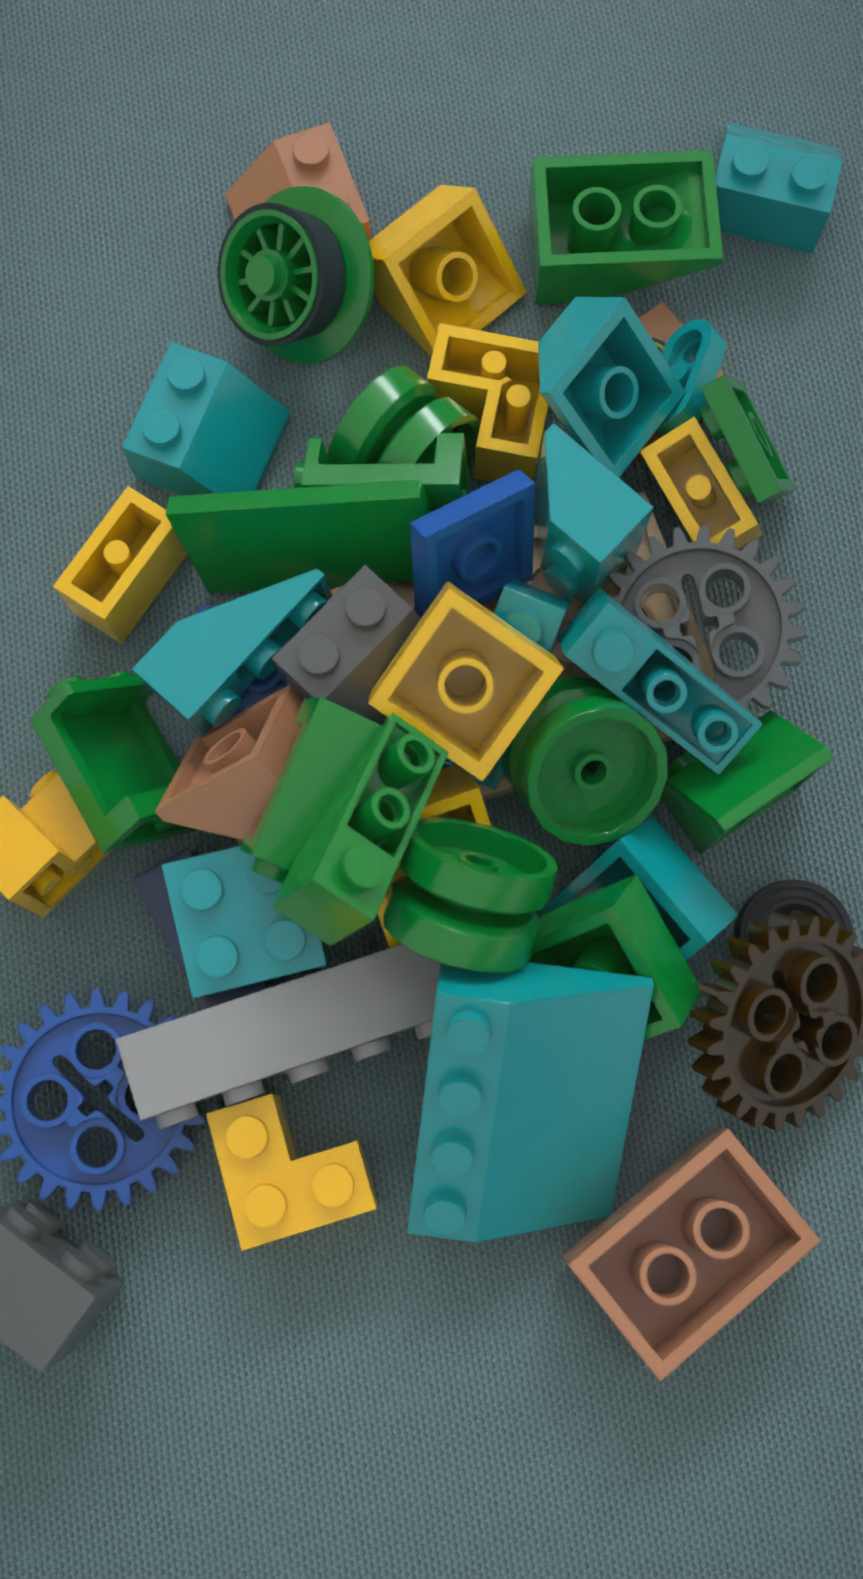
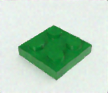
[699,374,796,503]

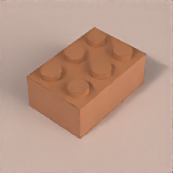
[561,1128,821,1382]

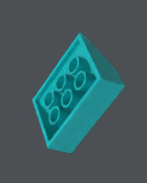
[407,962,654,1243]

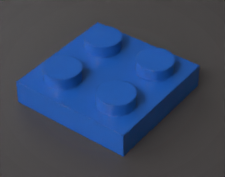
[410,469,535,618]

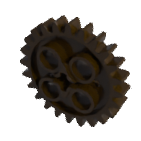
[688,910,863,1131]

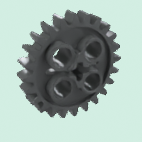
[609,525,807,719]

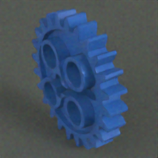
[0,988,206,1211]

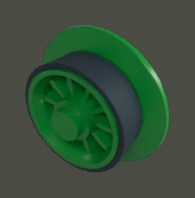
[218,186,374,364]

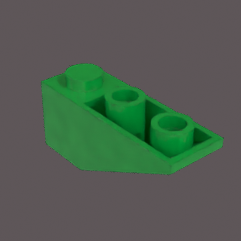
[271,713,449,946]

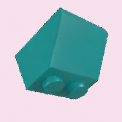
[715,122,843,254]
[538,297,686,478]
[122,342,291,496]
[535,423,654,605]
[538,816,738,960]

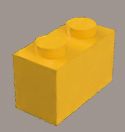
[640,416,762,549]
[53,486,187,644]

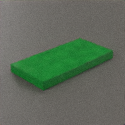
[165,479,432,593]

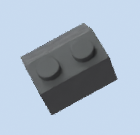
[272,565,421,725]

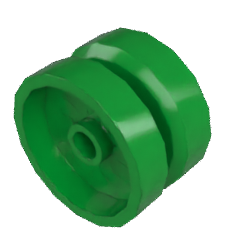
[327,365,480,464]
[501,676,668,846]
[383,817,558,973]

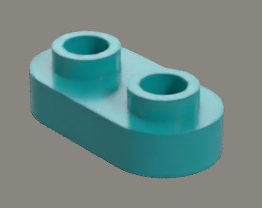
[656,319,726,436]

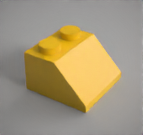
[369,185,527,358]

